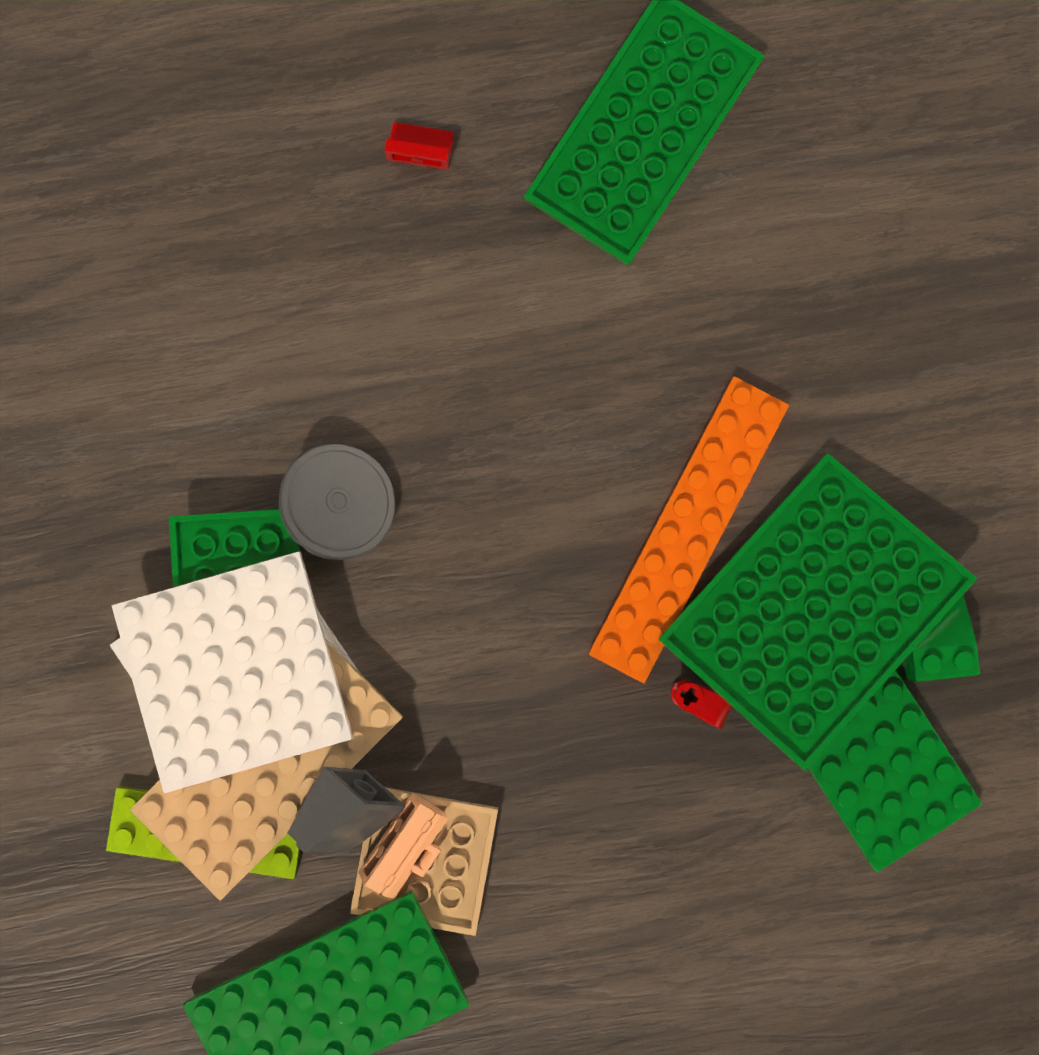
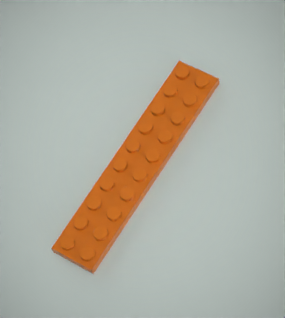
[588,376,789,683]

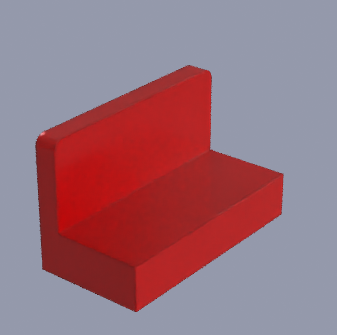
[384,122,454,170]

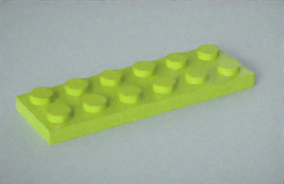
[106,786,300,879]

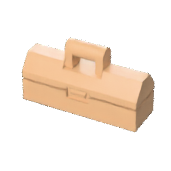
[358,792,448,899]

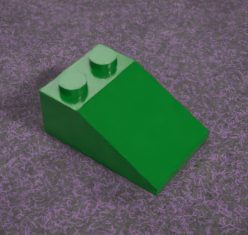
[904,595,980,682]

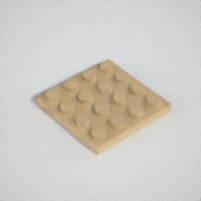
[350,787,498,936]

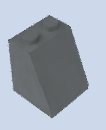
[287,767,406,854]

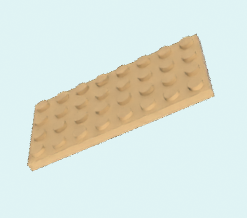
[130,638,403,901]

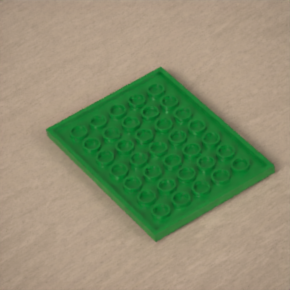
[658,453,978,771]

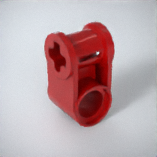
[670,679,732,729]

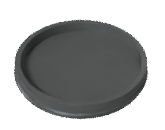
[279,444,395,560]

